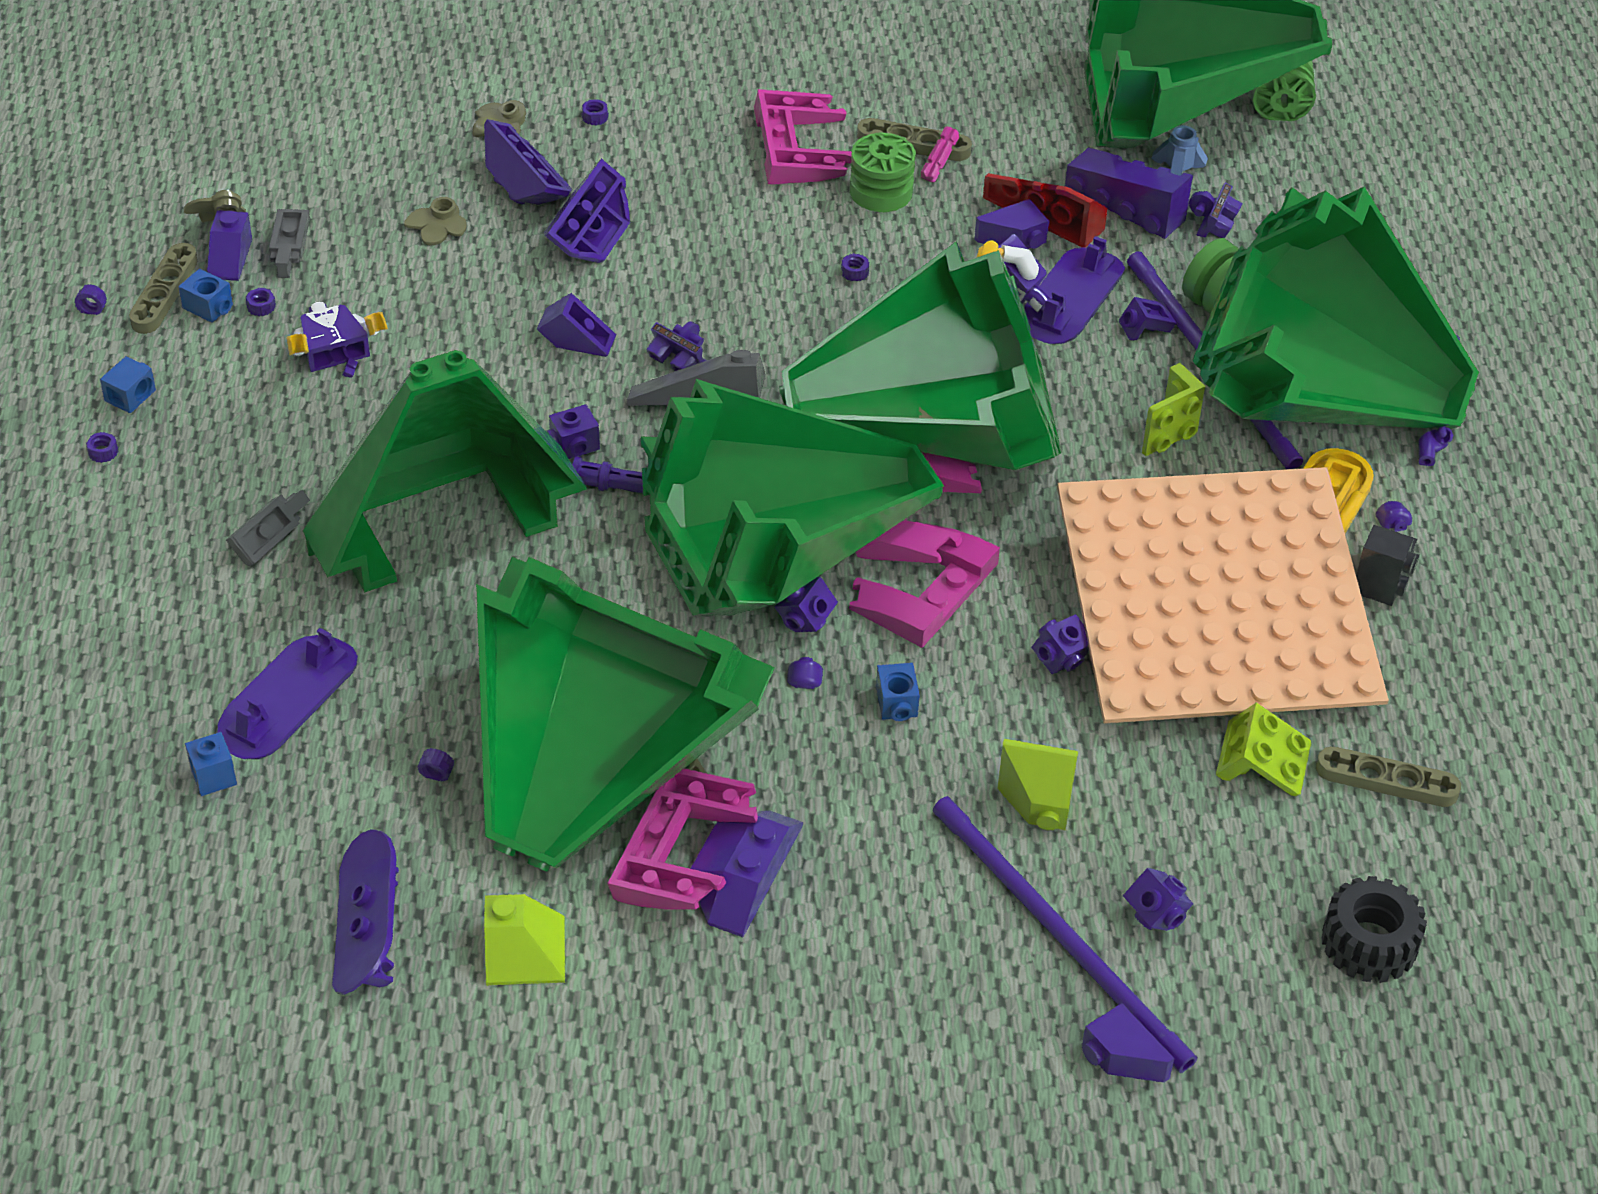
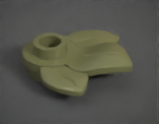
[472,100,526,137]
[183,190,246,223]
[404,197,467,245]

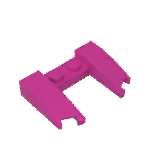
[754,89,852,184]
[856,452,982,563]
[849,523,1000,648]
[607,769,758,910]

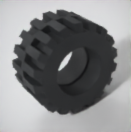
[1321,876,1427,983]

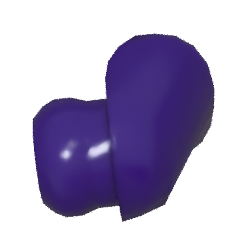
[1418,426,1453,466]

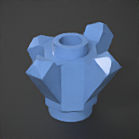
[1151,126,1208,175]

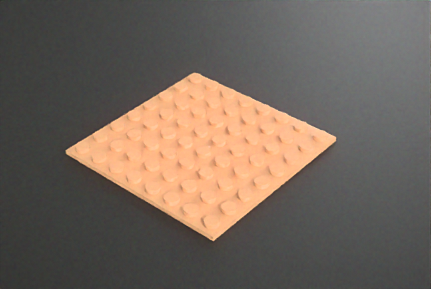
[1057,467,1389,724]

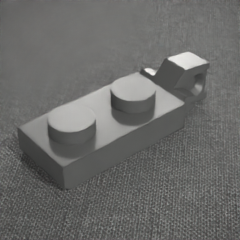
[269,209,310,278]
[226,490,310,566]

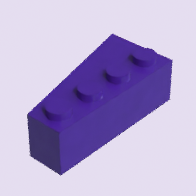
[1065,147,1193,239]

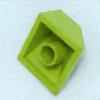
[997,739,1078,831]
[484,894,565,985]

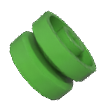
[1182,238,1239,314]

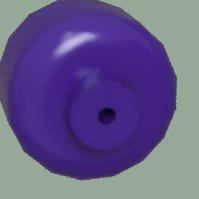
[1376,501,1413,532]
[787,657,823,689]

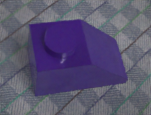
[974,199,1049,249]
[207,210,252,281]
[537,293,616,357]
[1082,1003,1174,1083]

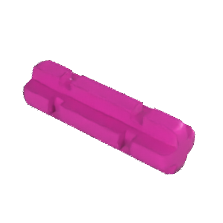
[921,126,959,182]

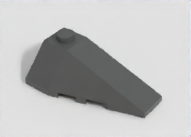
[627,350,765,406]

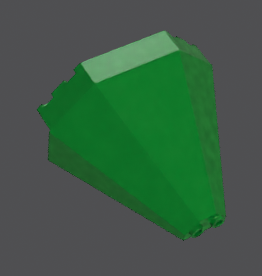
[1084,0,1332,148]
[1193,186,1479,429]
[779,241,1062,470]
[303,350,587,593]
[640,379,944,616]
[476,557,775,872]

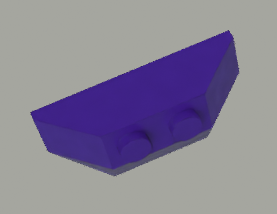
[484,119,572,205]
[544,158,630,263]
[690,810,804,937]

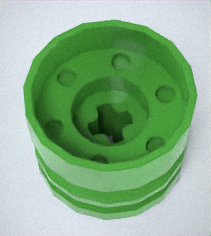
[1252,61,1316,121]
[850,132,916,212]

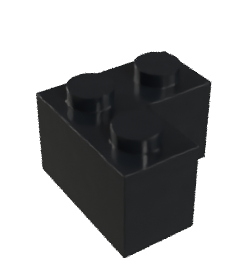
[1356,525,1420,606]

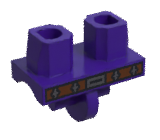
[1189,182,1243,238]
[646,321,707,371]

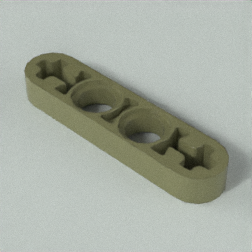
[857,118,972,161]
[129,243,198,334]
[1316,746,1462,807]

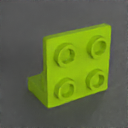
[1142,363,1205,456]
[1216,702,1311,796]

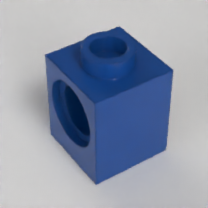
[178,268,233,323]
[100,356,156,413]
[876,662,920,721]
[185,732,237,796]

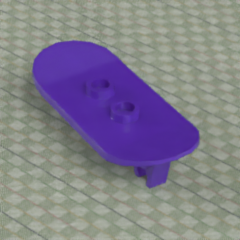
[1024,236,1125,344]
[217,628,358,759]
[332,829,399,995]

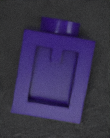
[1119,297,1176,340]

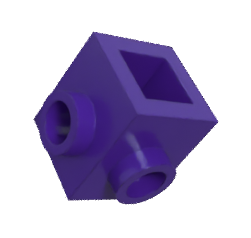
[546,404,600,459]
[774,576,838,632]
[1031,614,1089,675]
[1123,868,1194,931]

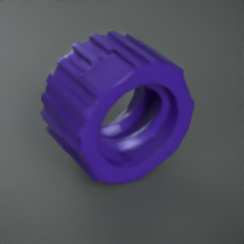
[582,100,609,126]
[841,253,870,282]
[74,284,107,315]
[246,288,276,316]
[86,432,119,463]
[417,748,455,782]

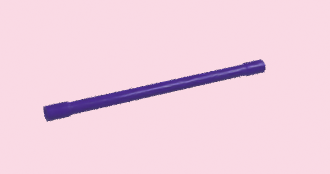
[1127,251,1303,470]
[933,796,1197,1073]

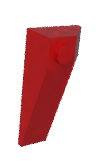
[983,173,1108,248]

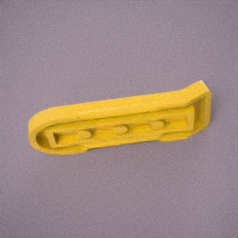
[1303,448,1374,534]

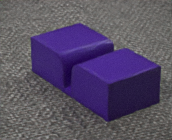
[342,358,358,378]

